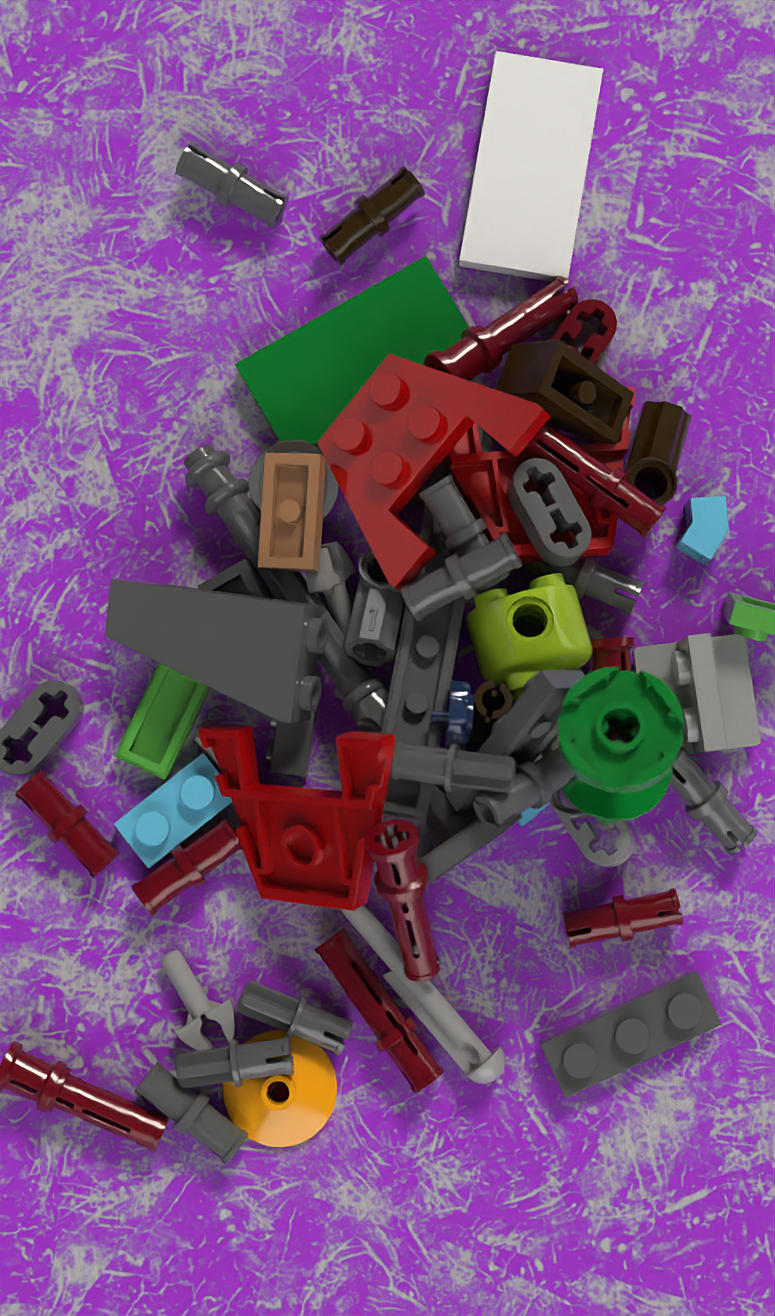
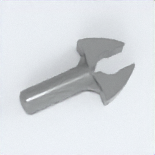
[306,542,356,637]
[160,950,237,1051]

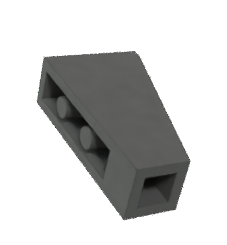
[105,579,329,723]

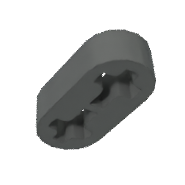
[507,458,592,567]
[0,680,84,776]

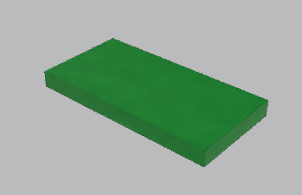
[235,256,469,447]

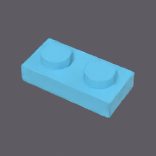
[114,753,233,869]

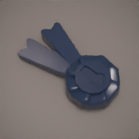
[432,680,474,751]

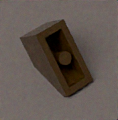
[496,339,634,444]

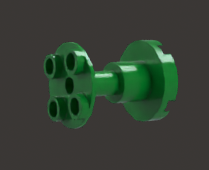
[558,667,684,824]

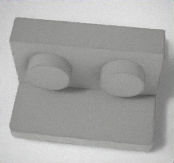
[632,633,761,755]

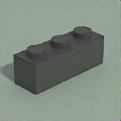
[265,670,322,778]

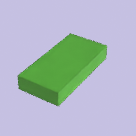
[114,663,212,781]

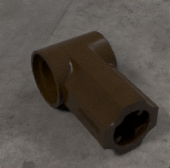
[621,401,692,505]

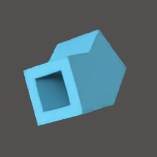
[675,496,729,565]

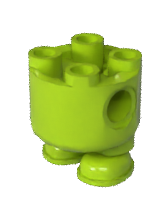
[465,573,593,706]

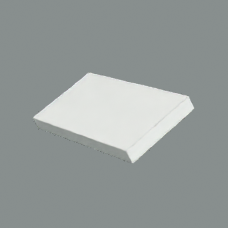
[459,51,603,282]

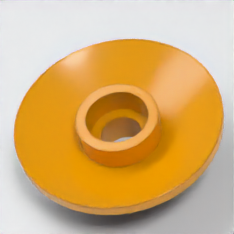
[223,1029,337,1147]

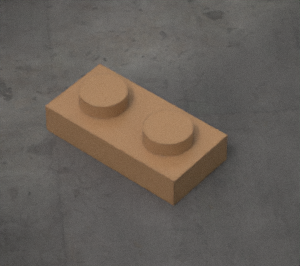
[258,453,326,572]

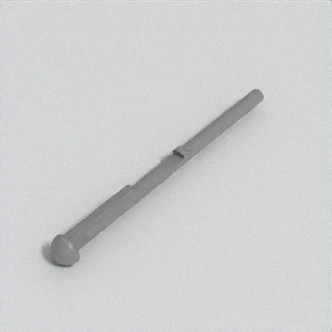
[194,734,506,1084]

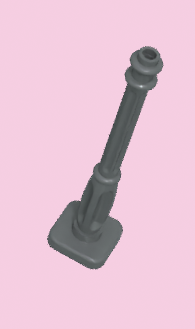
[184,444,523,886]

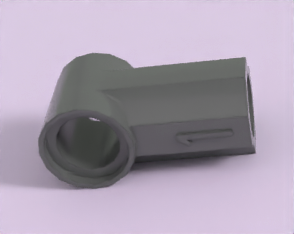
[344,548,406,667]

